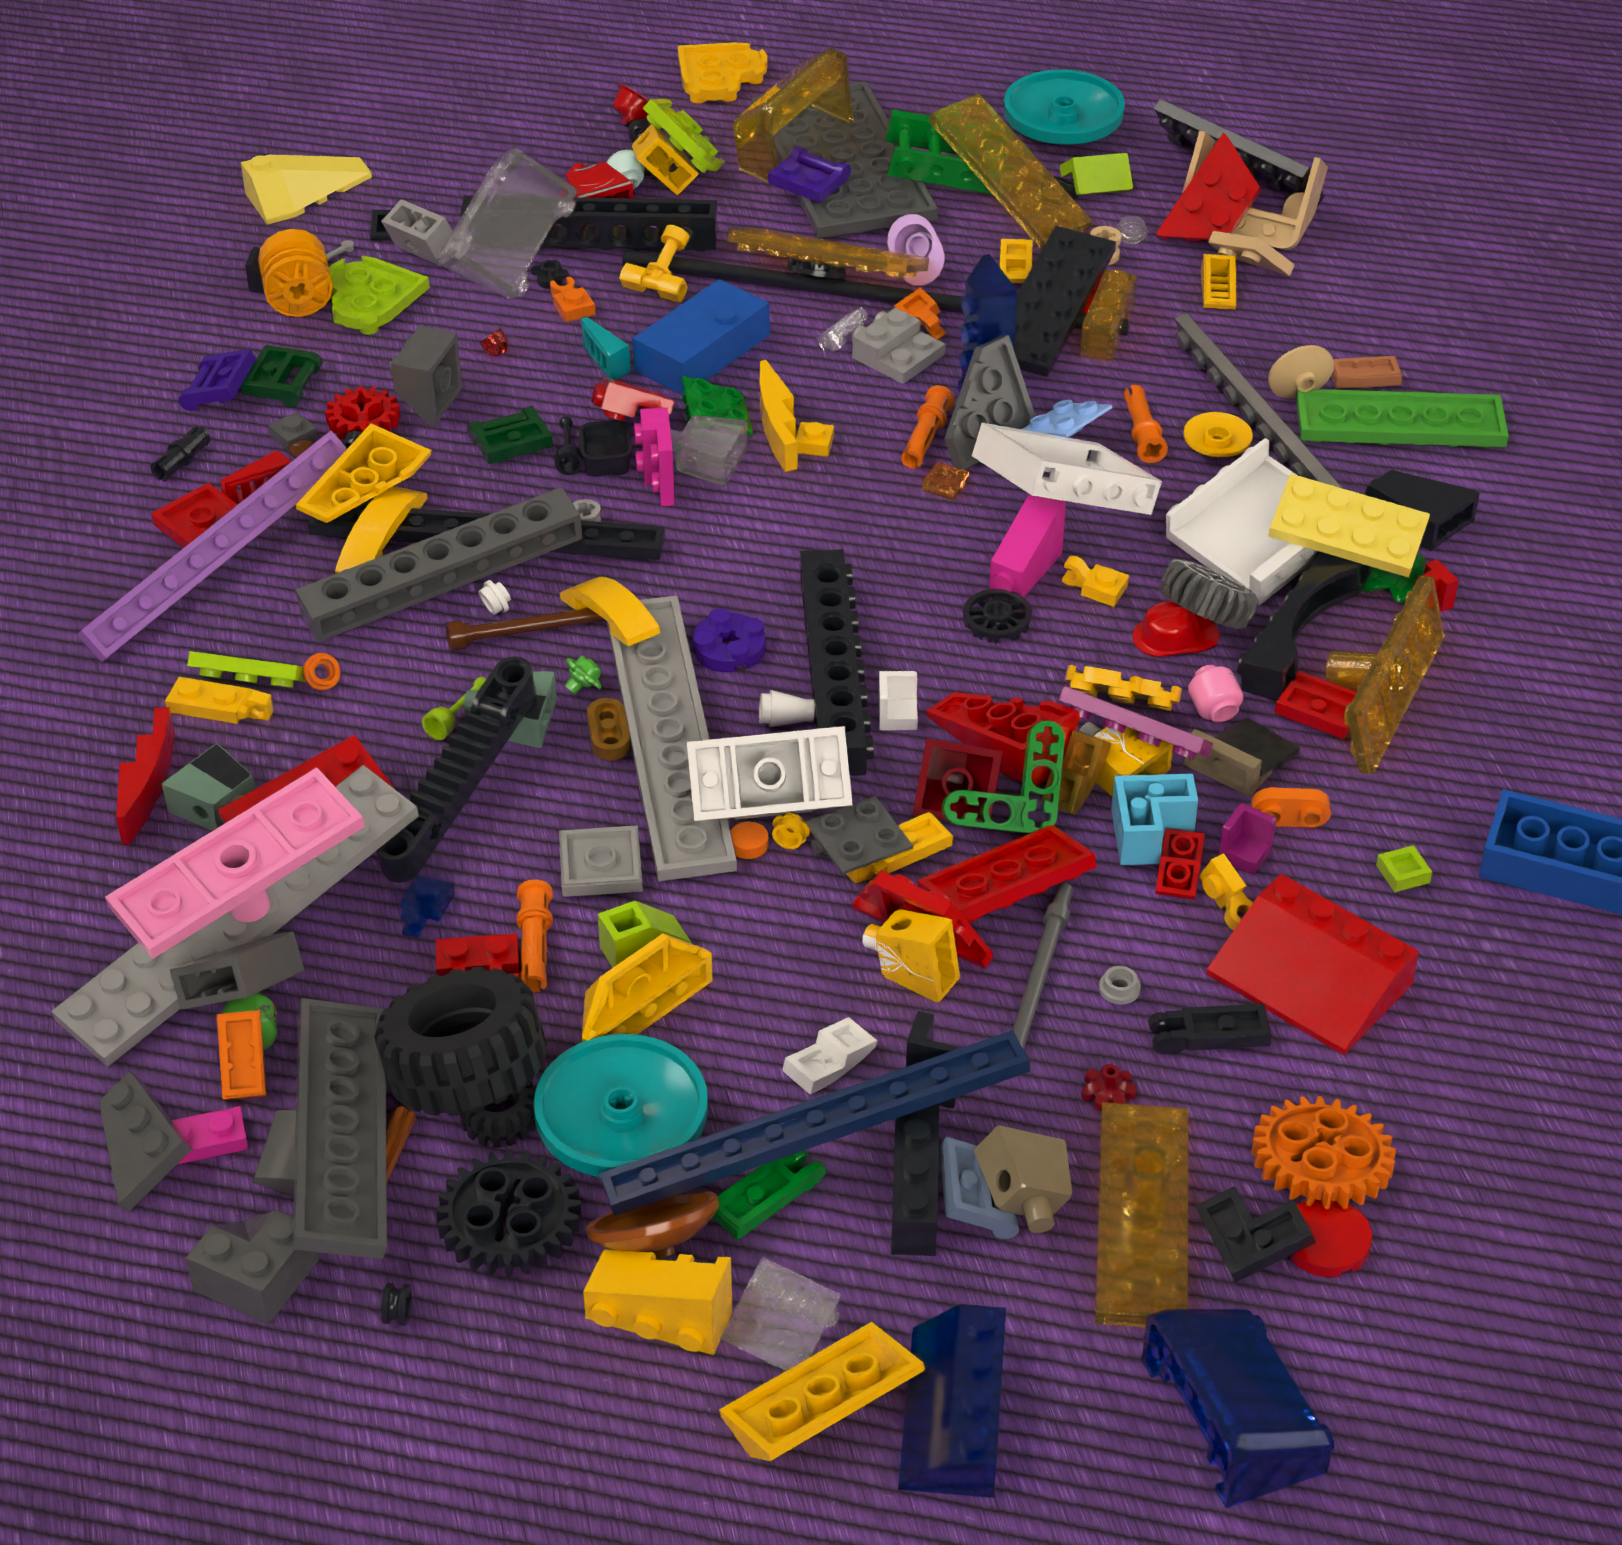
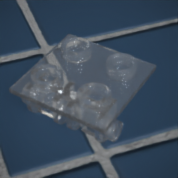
[720,1257,842,1371]

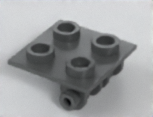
[806,796,913,875]

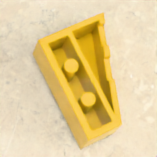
[583,1249,733,1356]

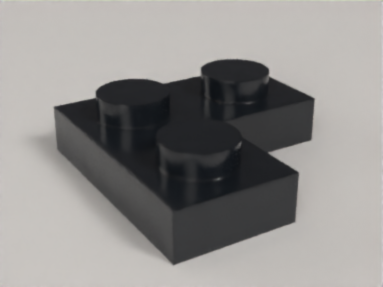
[1195,1186,1316,1283]

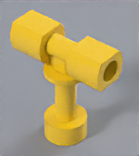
[619,225,689,303]

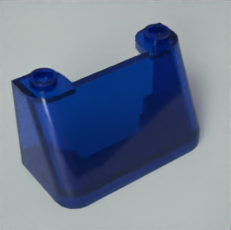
[1141,1309,1334,1508]

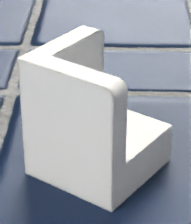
[879,671,918,730]

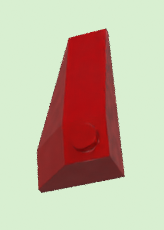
[926,692,1081,786]

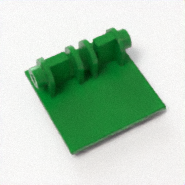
[681,375,753,439]

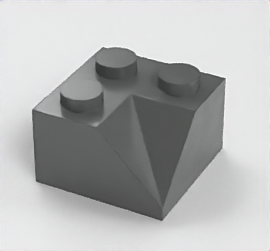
[390,326,462,426]
[186,1210,319,1325]

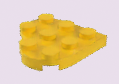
[677,42,768,104]
[1065,665,1182,711]

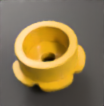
[772,813,810,849]

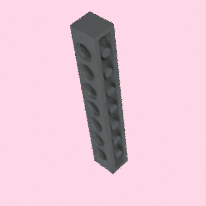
[295,487,583,643]

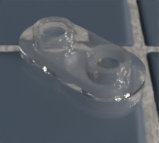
[815,306,869,352]

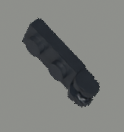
[1148,1004,1272,1055]

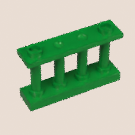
[885,109,1015,197]

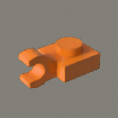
[894,287,946,340]

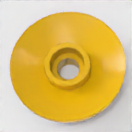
[1183,412,1253,457]

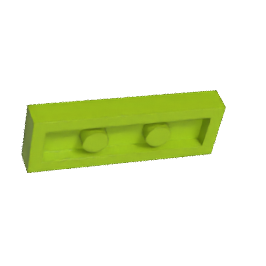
[187,651,306,688]

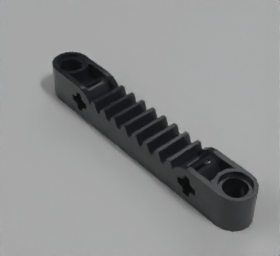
[376,656,537,883]

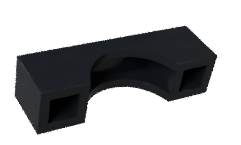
[891,1103,940,1256]

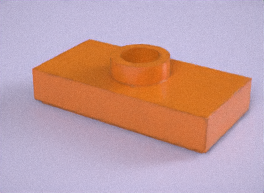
[217,1010,267,1101]

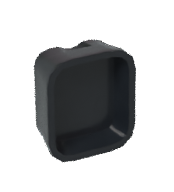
[579,420,632,477]

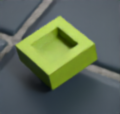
[1376,845,1432,893]

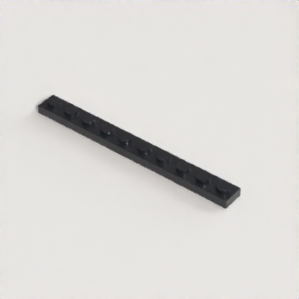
[308,505,665,560]

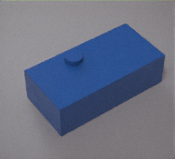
[632,279,770,395]
[1479,789,1622,915]

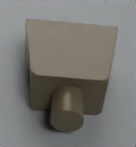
[974,1125,1072,1233]

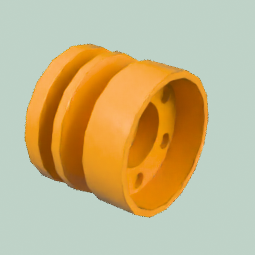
[258,229,333,317]

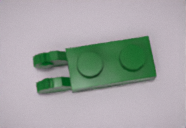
[713,1150,827,1240]

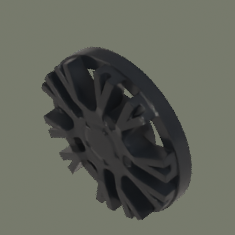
[786,258,847,279]
[963,589,1032,643]

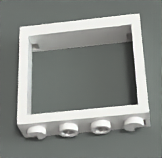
[972,423,1162,515]

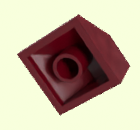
[912,738,1003,822]

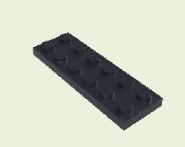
[1153,99,1325,206]
[992,226,1116,377]

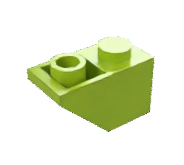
[598,901,691,968]

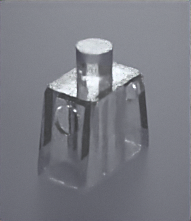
[670,415,748,487]

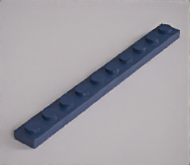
[599,1030,1030,1217]

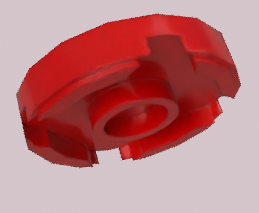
[1290,1199,1372,1278]

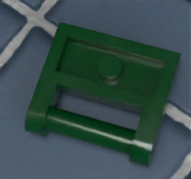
[241,345,323,407]
[467,406,553,464]

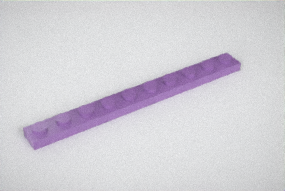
[77,431,347,663]

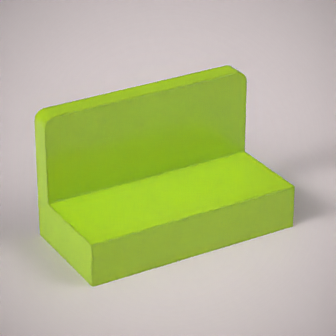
[1059,153,1133,196]

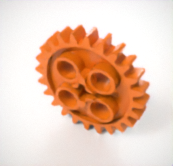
[1251,1096,1396,1209]

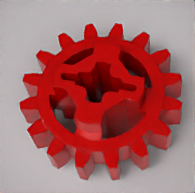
[325,386,401,439]

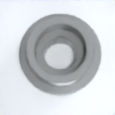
[1099,966,1141,1005]

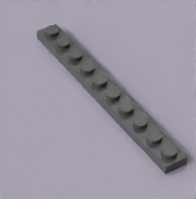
[1175,312,1343,489]

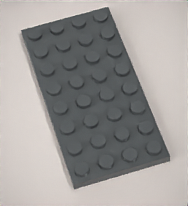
[752,81,938,238]

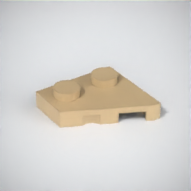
[1208,231,1295,276]

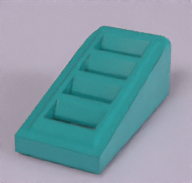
[581,317,631,380]

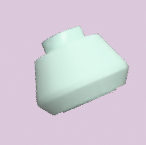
[606,150,645,189]

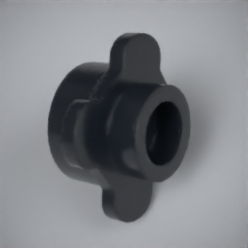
[531,260,569,289]

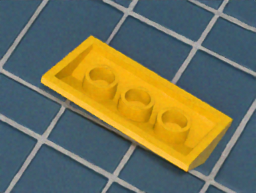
[719,1322,925,1461]

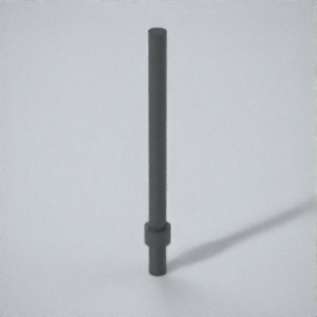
[1012,883,1073,1050]

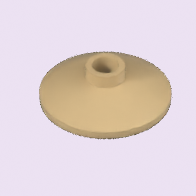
[1268,345,1334,399]

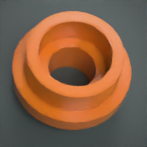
[303,653,341,691]

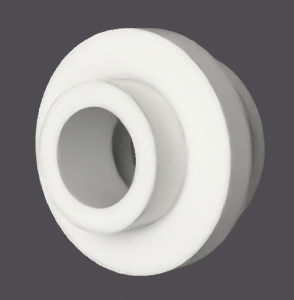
[478,580,511,615]

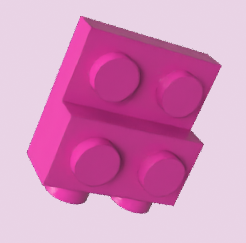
[634,407,675,506]

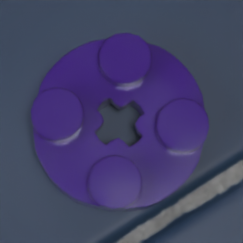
[692,608,766,672]

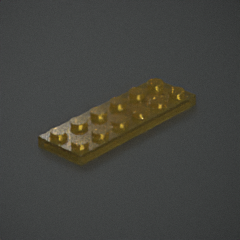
[929,93,1092,250]
[727,227,929,278]

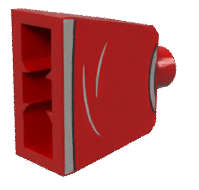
[565,162,634,199]

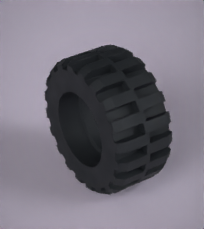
[374,967,547,1116]

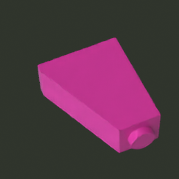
[989,494,1066,597]

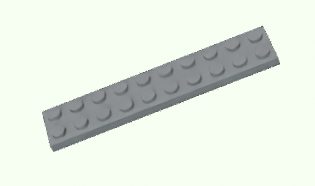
[606,595,737,881]
[51,765,419,1067]

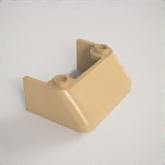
[1182,131,1328,250]

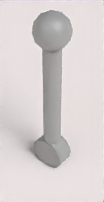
[326,240,354,261]

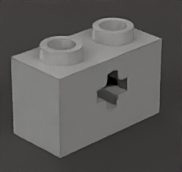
[381,199,460,266]

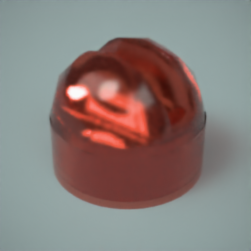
[479,328,509,357]

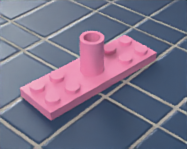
[105,768,365,959]

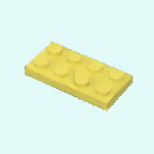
[1268,474,1430,578]

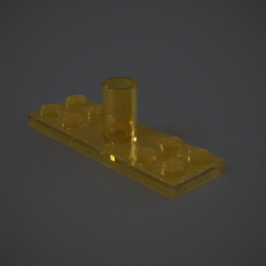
[1326,577,1445,774]
[1095,1102,1188,1331]

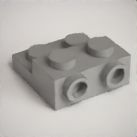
[852,307,946,384]

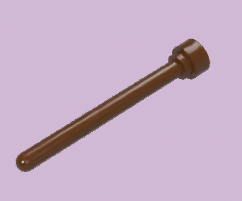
[446,608,605,651]

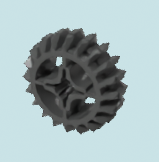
[1159,559,1258,629]

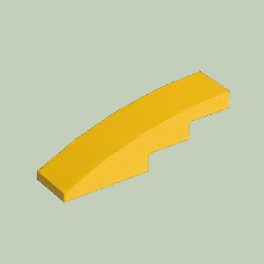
[760,360,798,472]

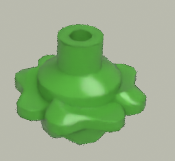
[564,655,602,695]

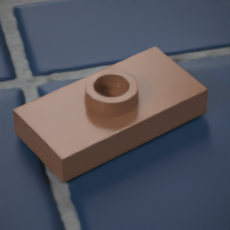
[1331,356,1403,389]

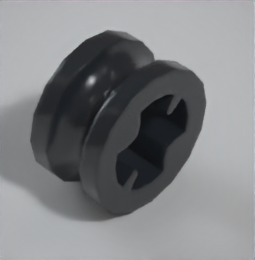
[381,1283,412,1326]

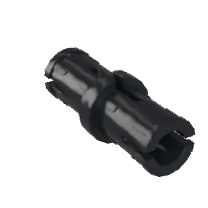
[150,426,211,482]

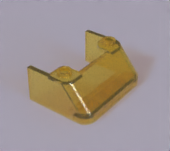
[733,48,853,187]

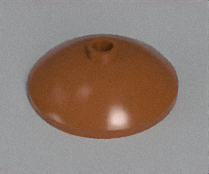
[586,1191,719,1259]

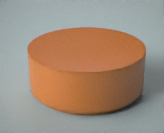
[730,821,768,859]

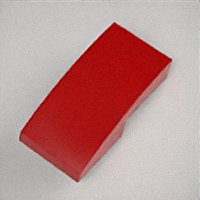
[1155,828,1205,900]

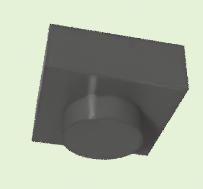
[269,412,318,451]

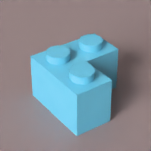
[1111,774,1198,865]

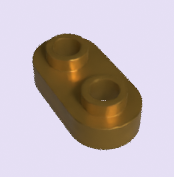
[587,698,630,761]

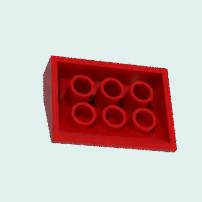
[1206,873,1419,1055]

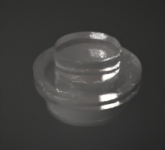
[1116,216,1148,244]

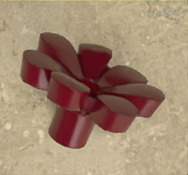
[1081,1064,1138,1113]

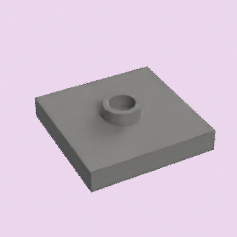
[559,825,643,897]

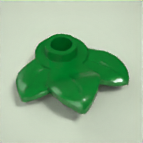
[1362,553,1426,604]

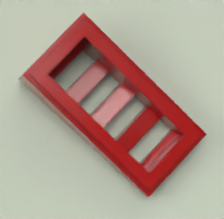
[220,450,292,504]

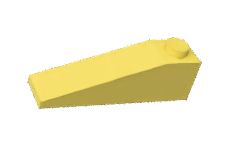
[241,154,372,225]

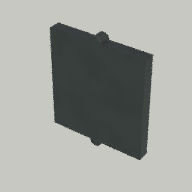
[1214,717,1300,776]

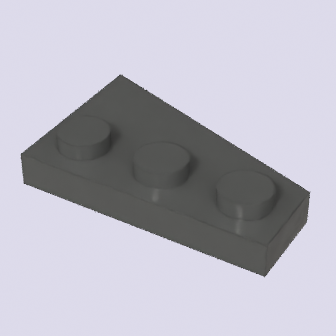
[99,1071,192,1212]

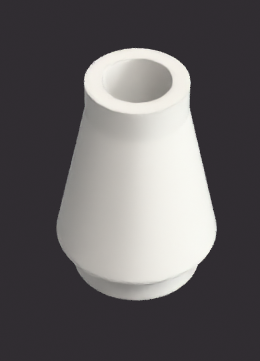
[759,690,815,728]

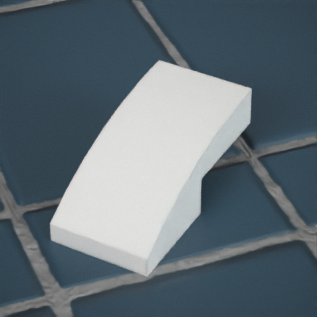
[782,1017,877,1095]

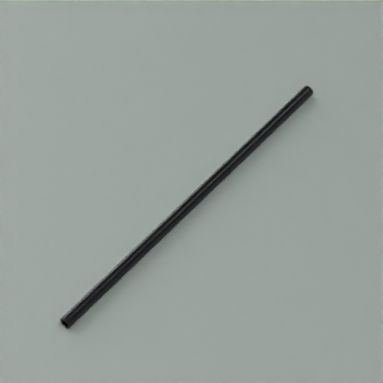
[623,250,1130,336]

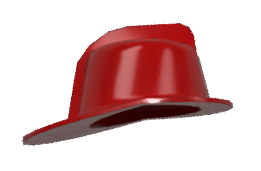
[613,82,649,125]
[1132,601,1220,657]

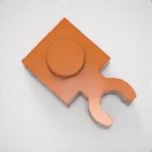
[550,276,595,322]

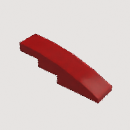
[116,707,175,845]

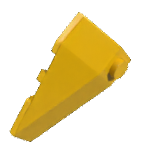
[296,423,431,523]

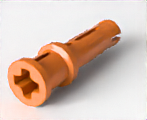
[901,385,955,469]
[1123,385,1168,463]
[516,879,553,993]

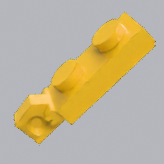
[165,677,274,724]
[846,812,953,884]

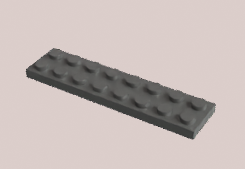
[292,998,387,1259]

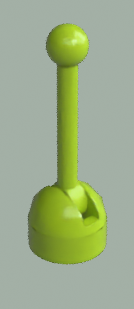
[422,677,486,740]

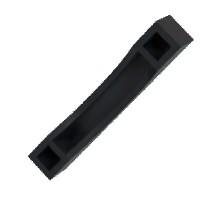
[1237,551,1372,700]

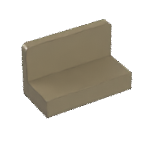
[1184,729,1272,797]

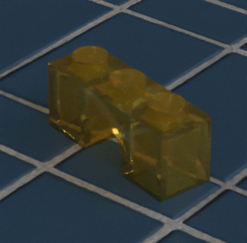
[1080,269,1137,362]

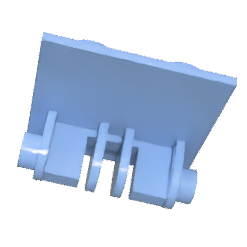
[1021,400,1113,438]

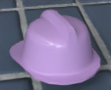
[887,214,945,286]

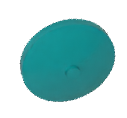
[1004,69,1125,144]
[534,1034,708,1177]

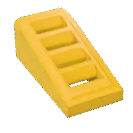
[1201,254,1236,310]

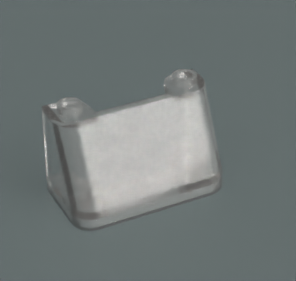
[436,146,578,300]

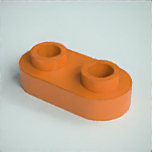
[1251,787,1331,828]

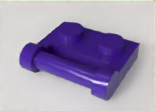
[768,146,851,203]
[178,349,256,411]

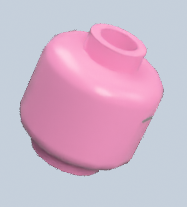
[1188,665,1243,723]

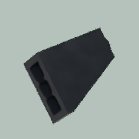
[1365,470,1480,551]

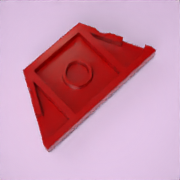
[1156,133,1261,242]
[851,871,994,969]

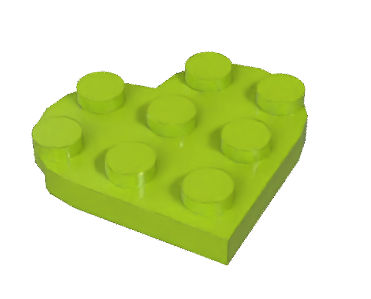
[643,99,725,173]
[329,256,430,335]

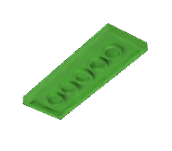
[1296,389,1509,448]

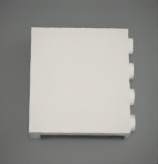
[1166,438,1318,605]

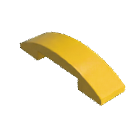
[335,486,428,574]
[559,577,661,647]

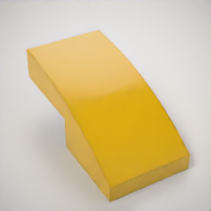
[999,238,1033,283]

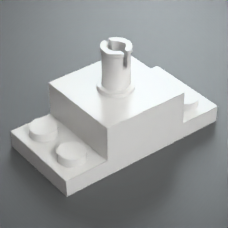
[687,726,853,822]

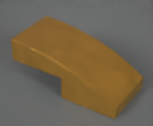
[1041,731,1112,815]

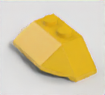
[582,933,713,1042]

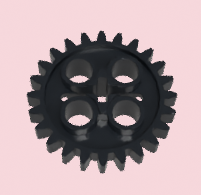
[436,1149,582,1277]

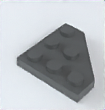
[944,335,1036,471]

